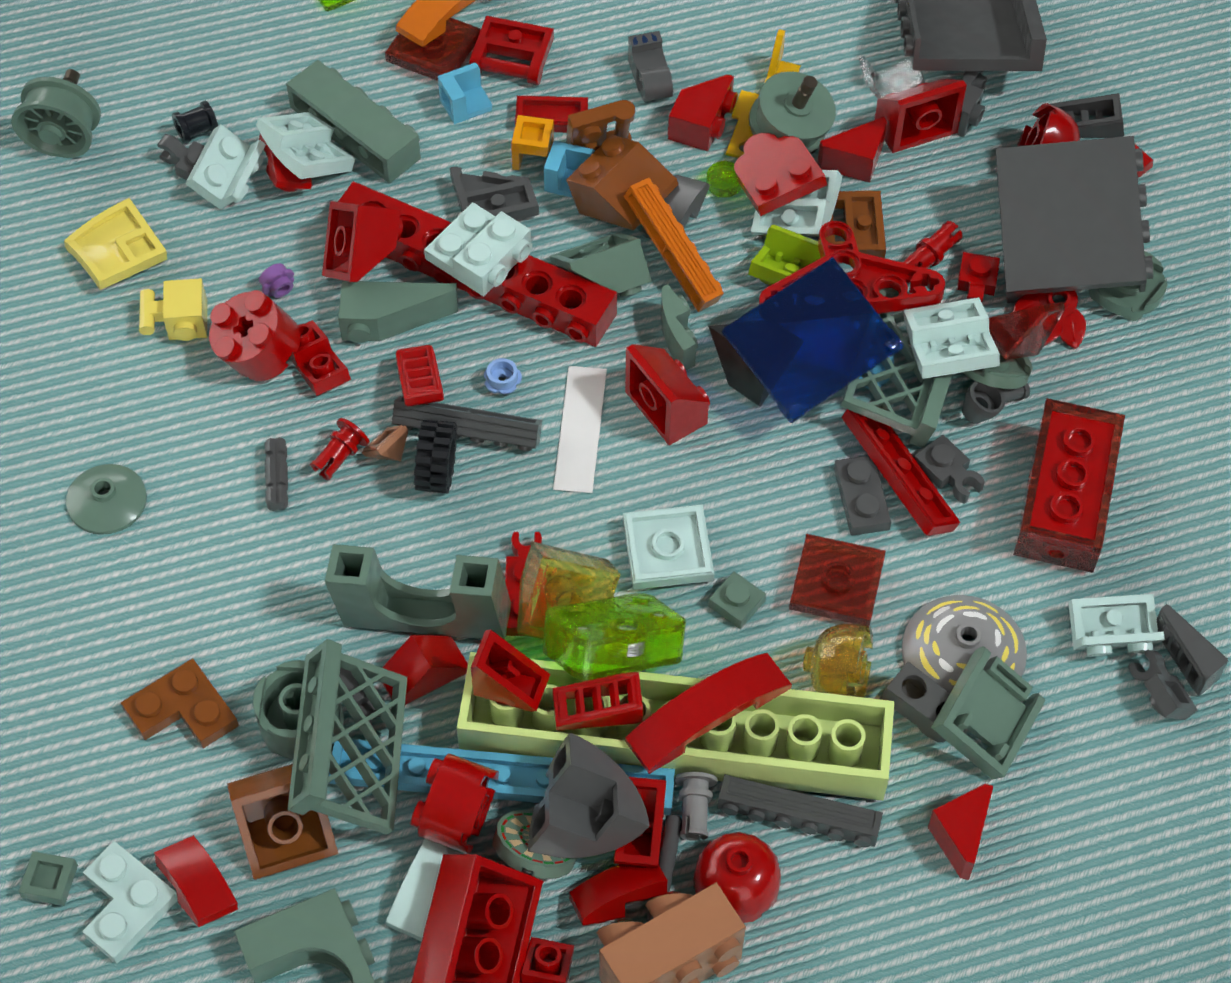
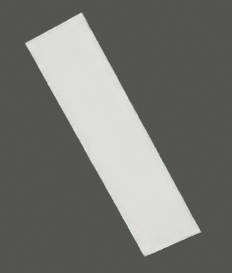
[553,366,607,493]

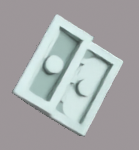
[256,112,355,179]
[751,170,842,237]
[903,297,1000,379]
[386,839,462,942]

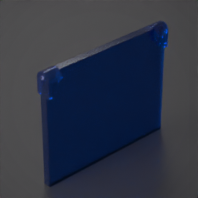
[721,257,904,423]

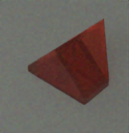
[989,302,1065,360]

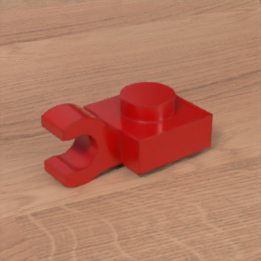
[957,252,1000,302]

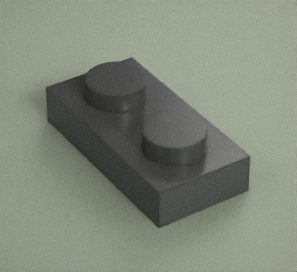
[834,456,891,536]

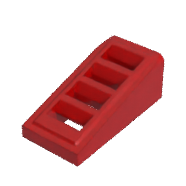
[395,345,444,407]
[552,672,643,731]

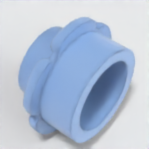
[484,358,522,395]

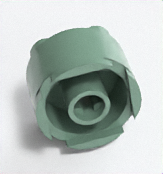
[253,660,344,759]

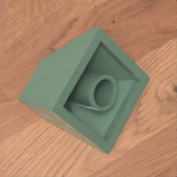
[549,232,652,297]

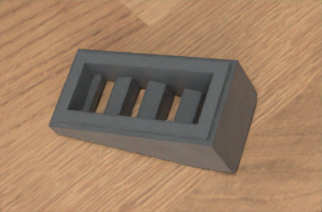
[1051,93,1124,138]
[1156,604,1228,696]

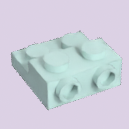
[424,202,532,297]

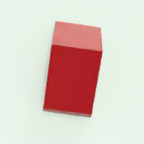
[817,116,887,183]
[471,629,550,712]
[382,635,468,705]
[614,777,666,868]
[928,784,993,880]

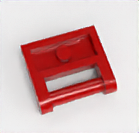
[469,16,554,85]

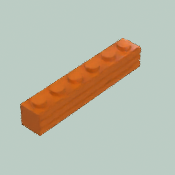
[624,177,724,312]

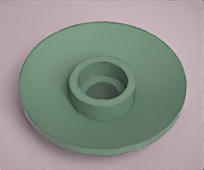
[66,464,147,534]

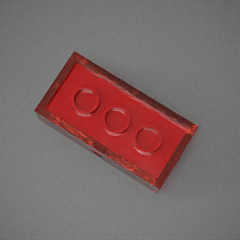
[1013,398,1125,573]

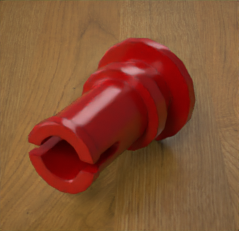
[310,418,370,480]

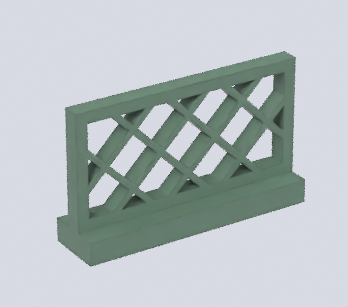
[840,288,952,448]
[287,639,407,835]

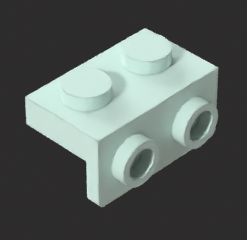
[1068,594,1165,656]

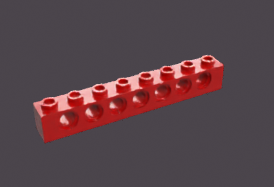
[338,181,617,347]

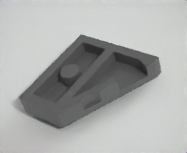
[450,167,539,220]

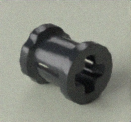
[172,100,218,144]

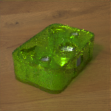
[542,593,686,680]

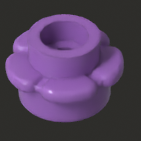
[259,263,294,298]

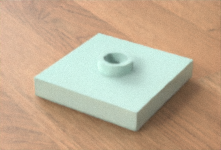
[623,504,714,590]

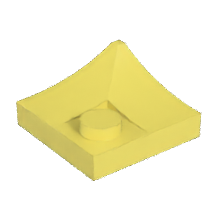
[64,198,167,290]

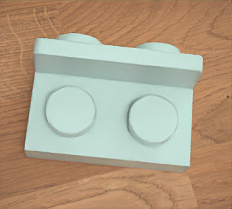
[185,124,266,210]

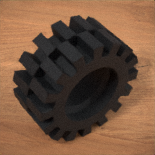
[414,419,457,494]

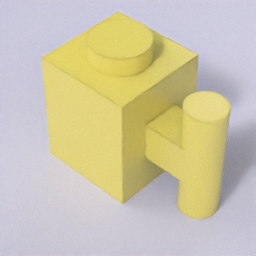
[139,278,207,341]

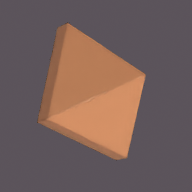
[362,425,408,462]

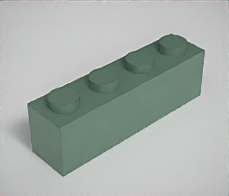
[286,60,421,184]

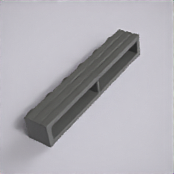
[392,396,543,451]
[717,774,883,848]

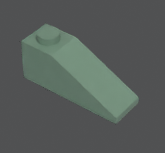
[338,281,459,343]

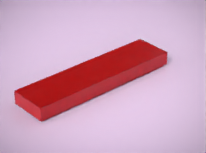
[841,409,960,536]

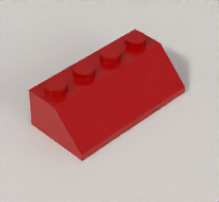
[411,854,543,983]

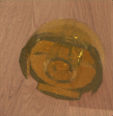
[803,624,873,698]

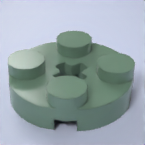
[1089,251,1168,321]

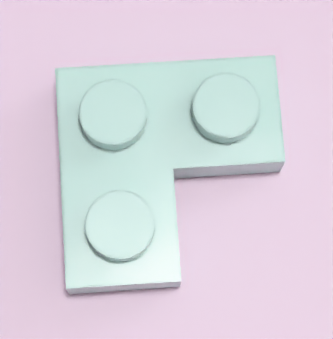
[82,841,178,964]

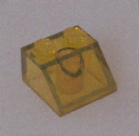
[517,542,620,651]

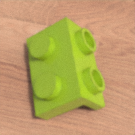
[748,225,836,299]

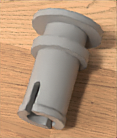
[675,771,717,840]

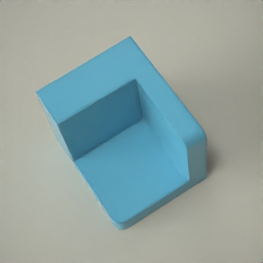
[438,63,492,125]
[543,141,595,198]

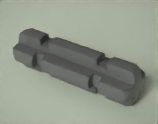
[265,437,288,511]

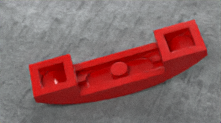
[625,653,792,774]

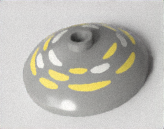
[902,595,1027,695]

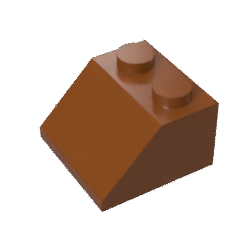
[566,135,679,231]
[227,764,339,880]

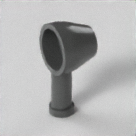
[962,381,1030,424]

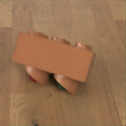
[596,882,746,983]

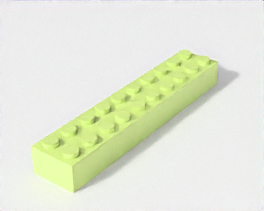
[457,652,894,801]

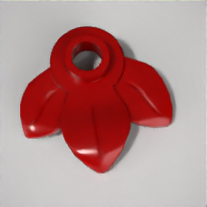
[1011,291,1086,349]

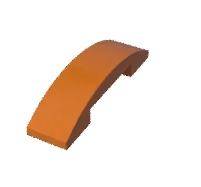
[396,0,491,47]

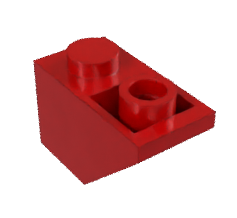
[668,74,738,151]

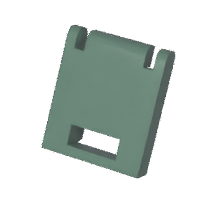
[931,646,1045,780]

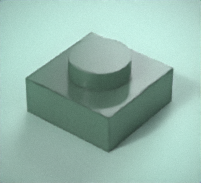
[708,571,766,629]
[19,851,78,906]

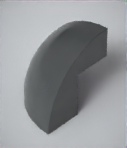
[528,733,650,858]

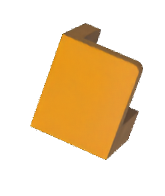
[511,115,554,171]

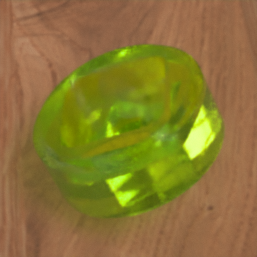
[706,161,742,198]

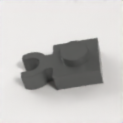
[914,435,985,504]

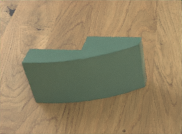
[661,284,698,370]

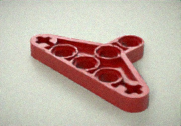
[758,221,945,325]

